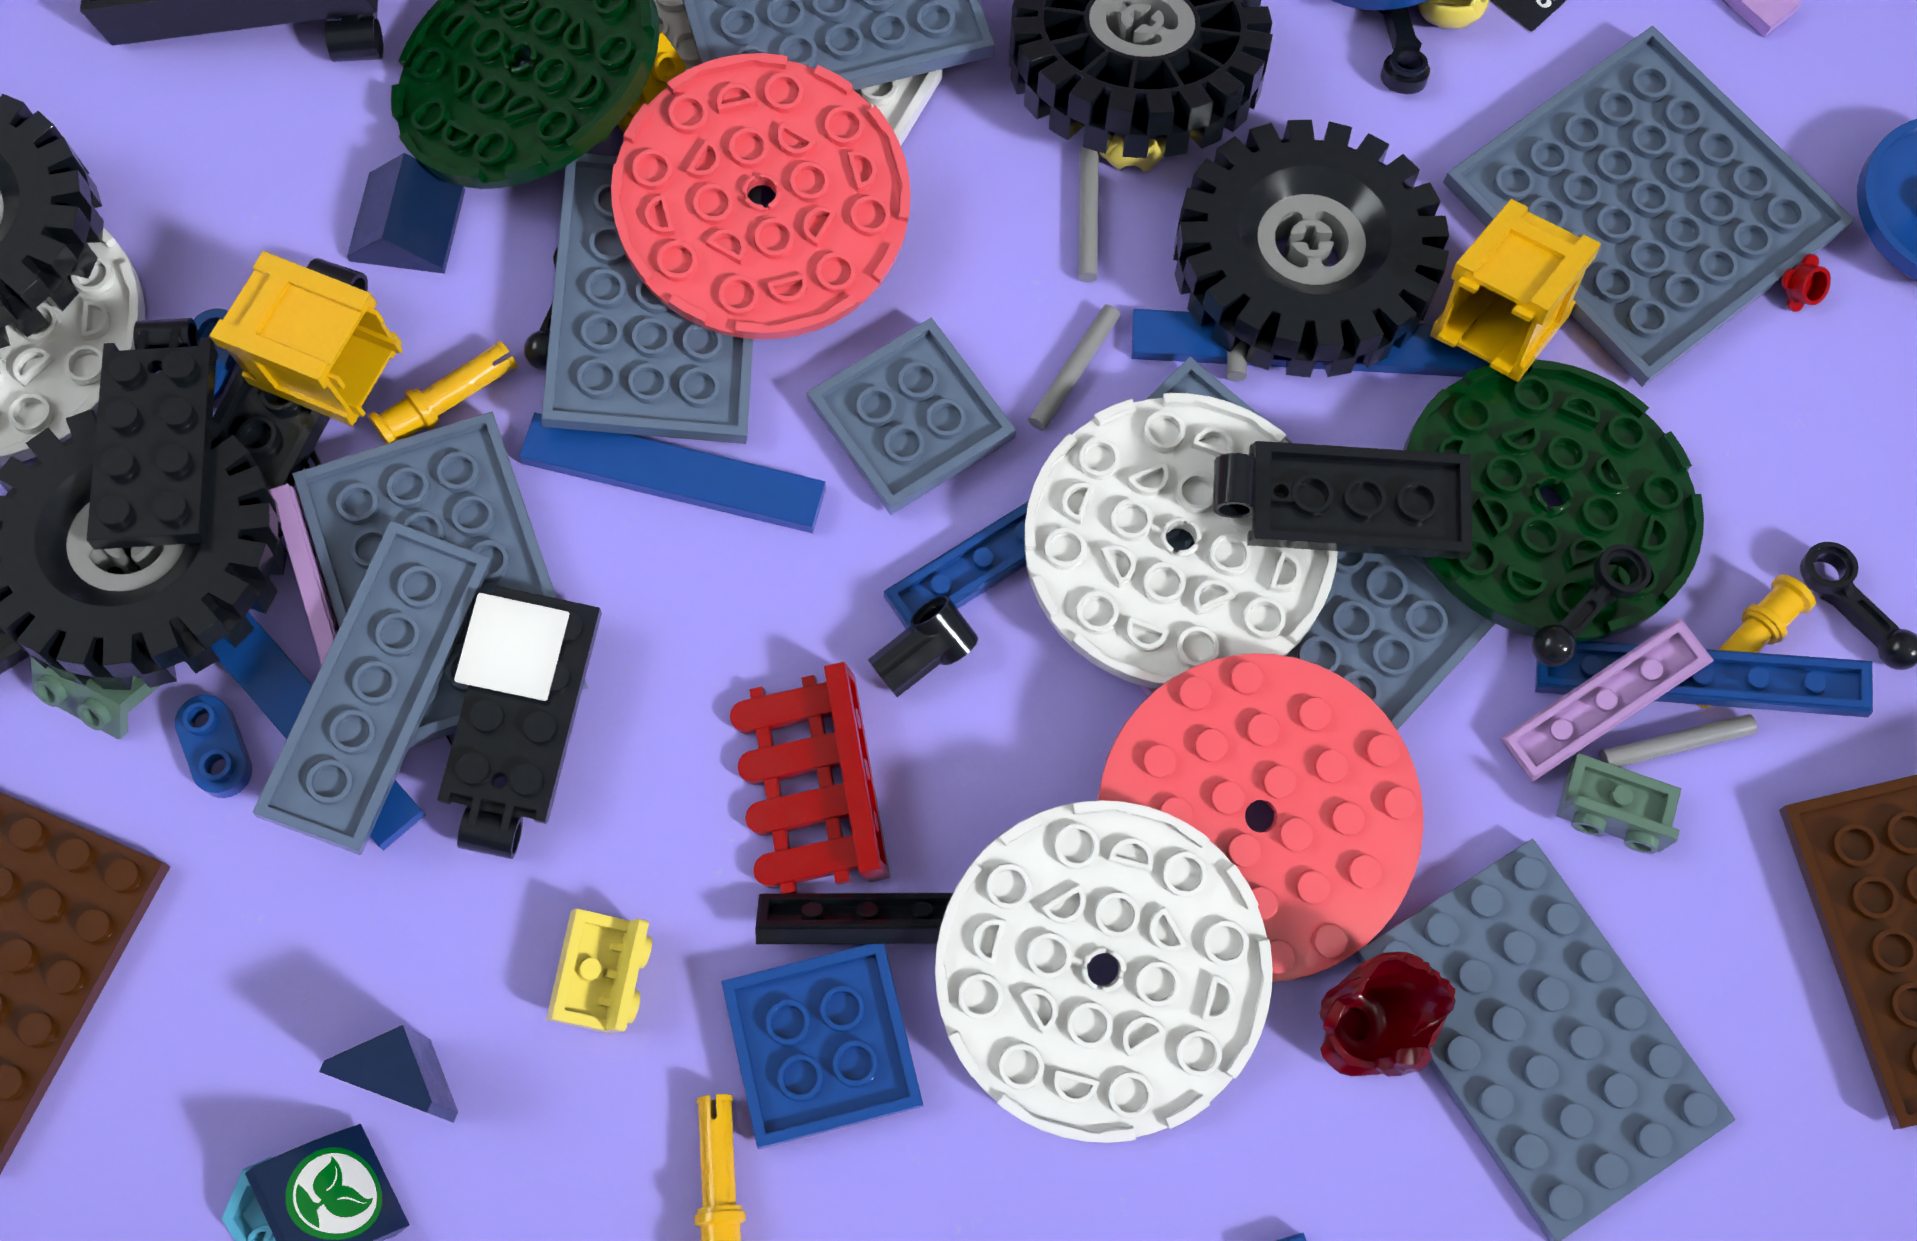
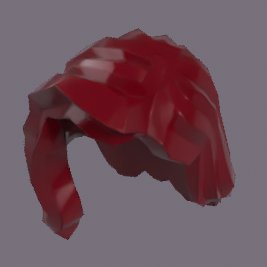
[1319,952,1456,1077]

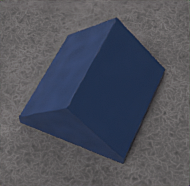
[347,153,465,274]
[319,1025,458,1123]

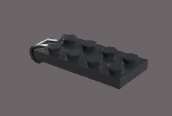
[213,258,368,489]
[87,318,217,550]
[1213,441,1472,560]
[437,586,602,859]

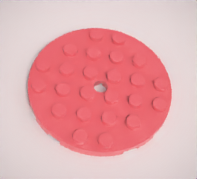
[611,53,910,340]
[1097,653,1423,982]

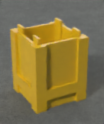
[1430,199,1602,382]
[209,251,403,427]

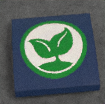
[245,1124,410,1241]

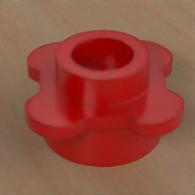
[1781,254,1831,312]

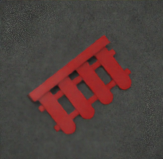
[730,662,890,894]

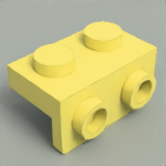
[546,908,652,1034]

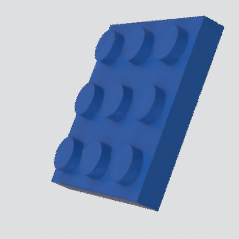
[721,944,923,1150]

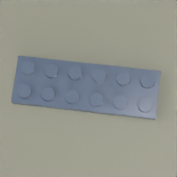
[252,520,492,855]

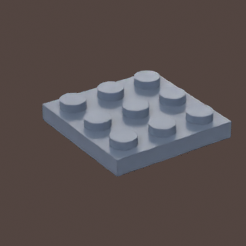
[807,317,1016,515]

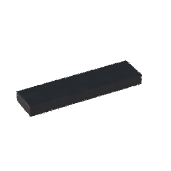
[755,893,953,944]

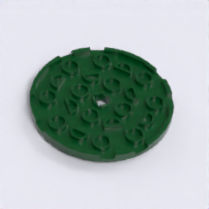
[391,0,659,189]
[1403,360,1704,642]

